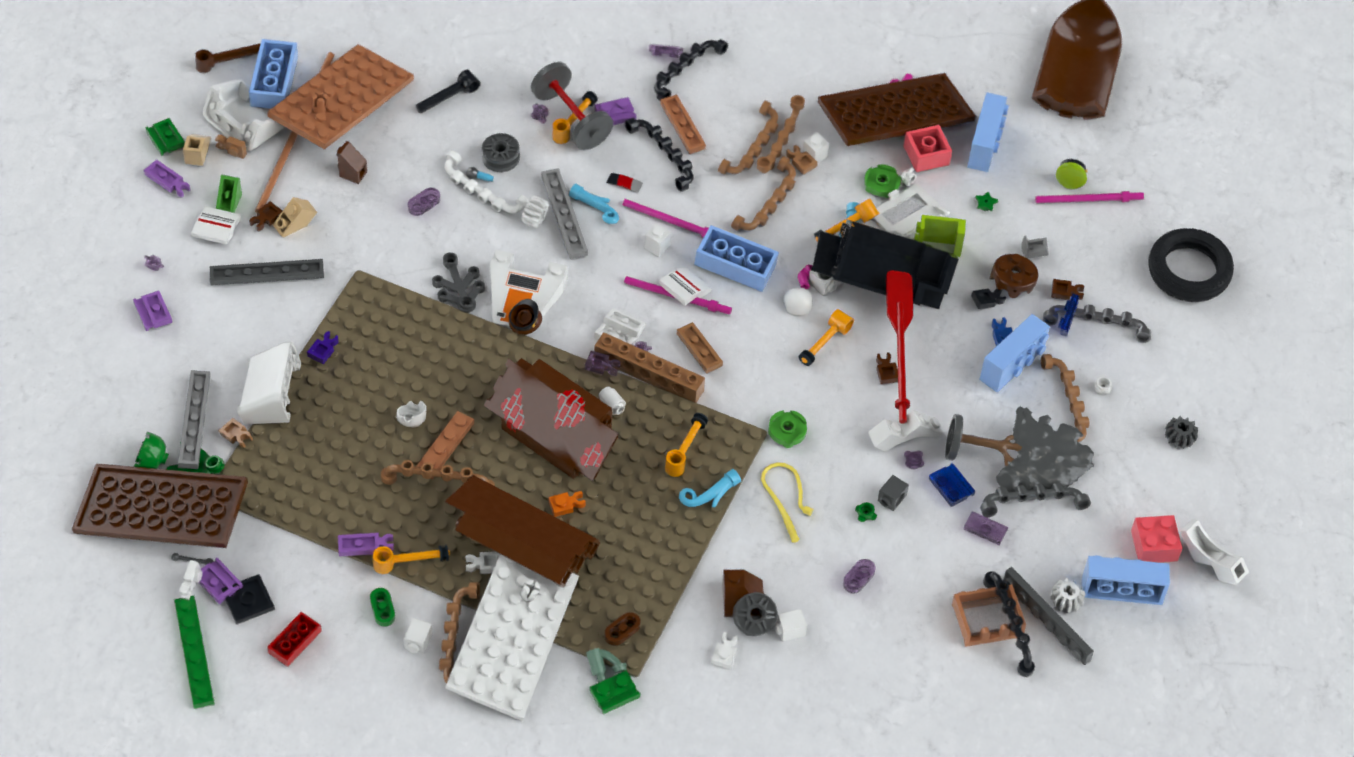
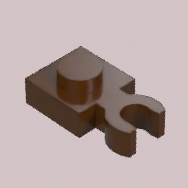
[249,201,282,231]
[1051,279,1085,300]
[876,352,898,384]

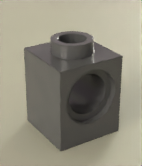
[878,475,909,511]

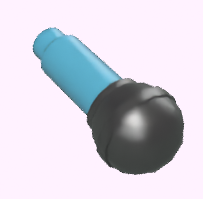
[466,167,494,182]

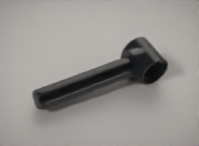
[416,69,481,113]

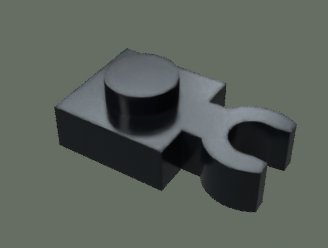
[971,288,1006,309]

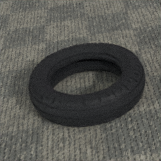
[1148,228,1234,302]

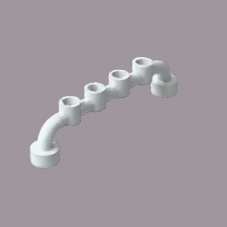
[445,150,529,213]

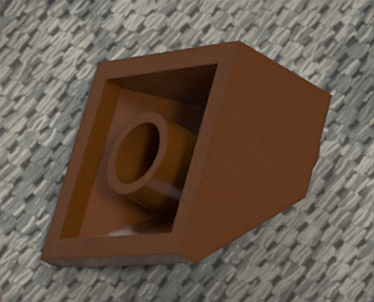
[722,569,763,617]

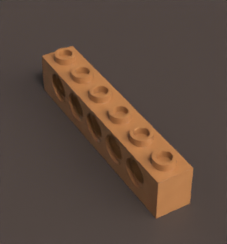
[594,332,705,403]

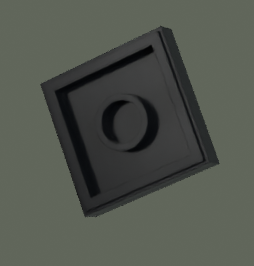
[221,574,275,625]

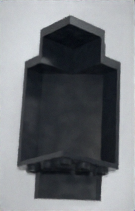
[811,219,959,309]

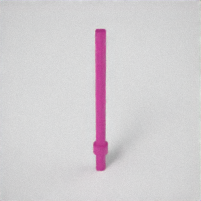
[1035,191,1144,203]
[623,199,709,238]
[624,276,732,315]

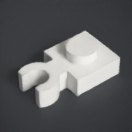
[466,552,500,574]
[179,560,202,600]
[711,632,738,669]

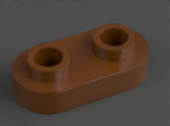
[604,612,641,646]

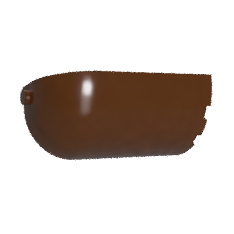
[1031,0,1122,120]

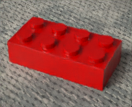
[267,611,322,667]

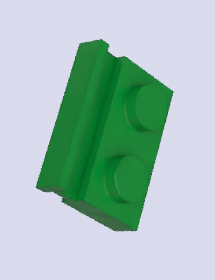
[145,118,185,156]
[590,670,640,714]

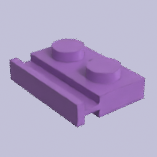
[595,97,637,125]
[133,290,173,331]
[198,558,243,604]

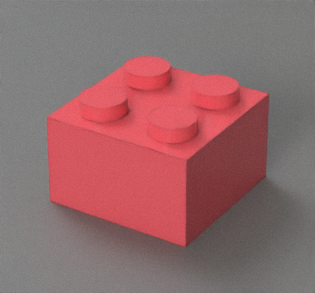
[904,125,952,172]
[1131,515,1182,563]

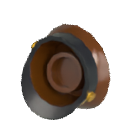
[508,299,542,335]

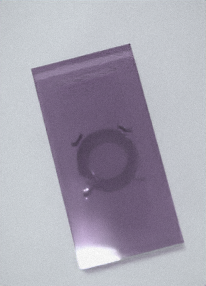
[964,511,1008,546]

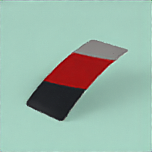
[606,173,643,193]

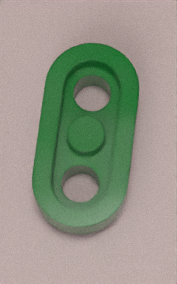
[370,588,395,627]

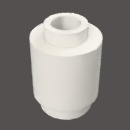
[598,387,626,415]

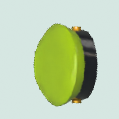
[1056,159,1087,189]

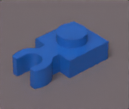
[992,317,1013,346]

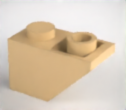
[183,134,211,166]
[273,197,317,237]

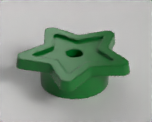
[975,192,998,211]

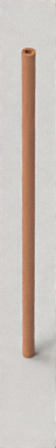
[255,52,335,213]

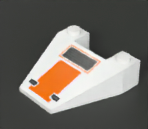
[490,250,568,329]

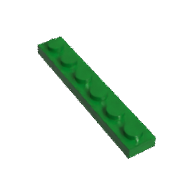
[174,595,215,709]

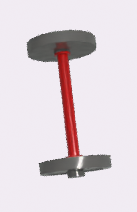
[531,62,613,150]

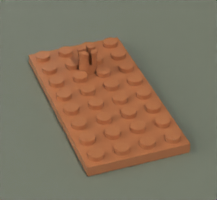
[268,44,414,149]

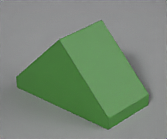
[216,174,242,213]

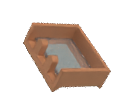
[952,585,1026,647]

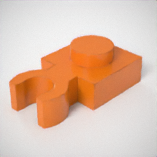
[549,491,586,517]

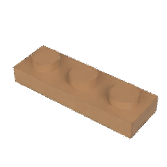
[677,322,723,374]

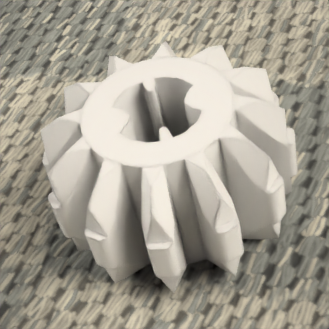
[522,196,549,228]
[1050,578,1085,613]

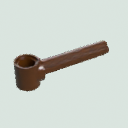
[195,43,261,73]

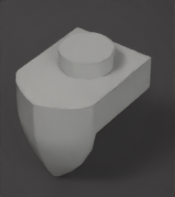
[1021,236,1049,258]

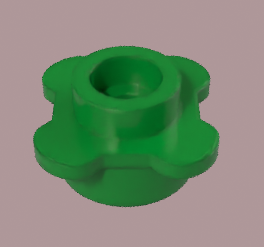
[855,502,877,522]

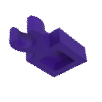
[307,331,339,364]

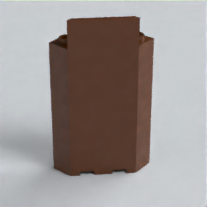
[444,475,601,588]

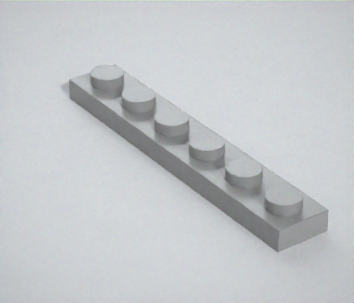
[541,168,588,259]
[178,370,210,469]

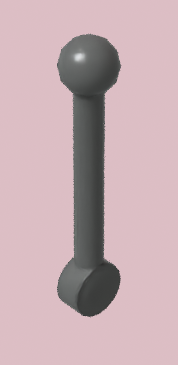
[172,553,213,565]

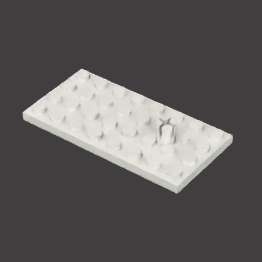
[445,554,579,721]

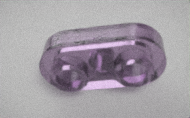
[648,44,684,58]
[408,188,440,216]
[843,559,876,593]

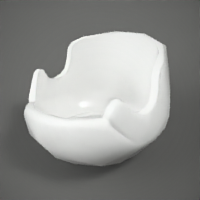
[784,287,813,316]
[397,401,427,428]

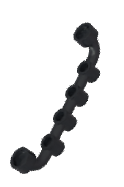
[654,39,728,101]
[625,118,694,192]
[983,571,1035,677]

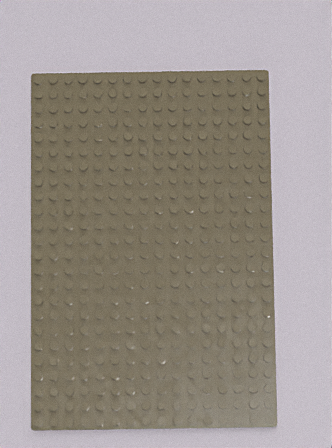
[219,270,767,677]

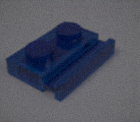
[1058,294,1080,336]
[929,463,975,507]

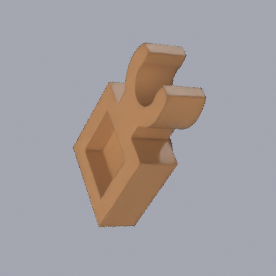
[215,134,247,159]
[786,145,818,175]
[218,418,253,448]

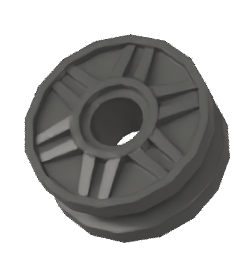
[482,133,520,172]
[733,592,778,636]

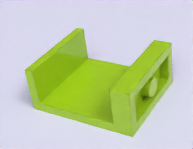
[914,215,966,257]

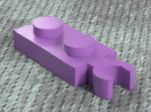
[144,159,191,197]
[338,533,394,557]

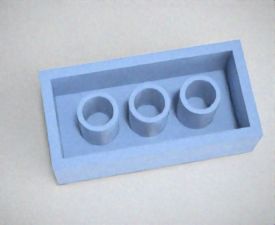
[249,39,298,109]
[967,92,1009,172]
[694,225,779,292]
[980,314,1050,392]
[1082,555,1170,605]

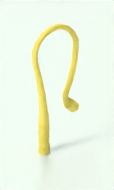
[761,462,813,543]

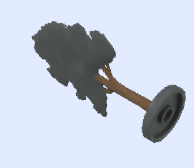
[945,406,1094,492]

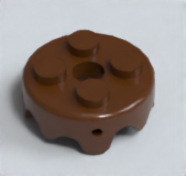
[990,254,1039,298]

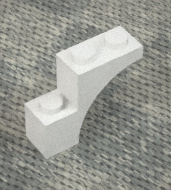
[868,410,943,452]
[1180,519,1249,584]

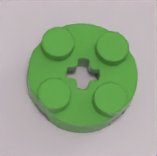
[864,164,901,198]
[768,410,807,448]

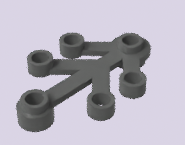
[432,252,485,313]

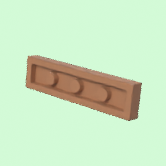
[660,95,706,154]
[416,411,474,479]

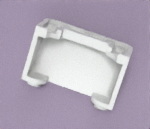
[203,79,285,151]
[237,342,301,424]

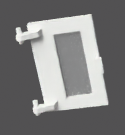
[872,183,950,238]

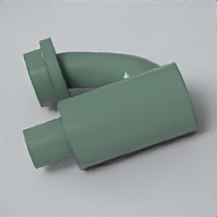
[586,648,627,683]

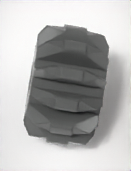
[1165,416,1198,449]

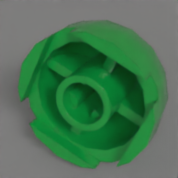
[133,431,169,469]

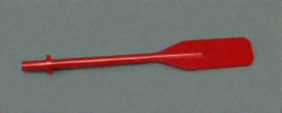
[886,270,913,424]

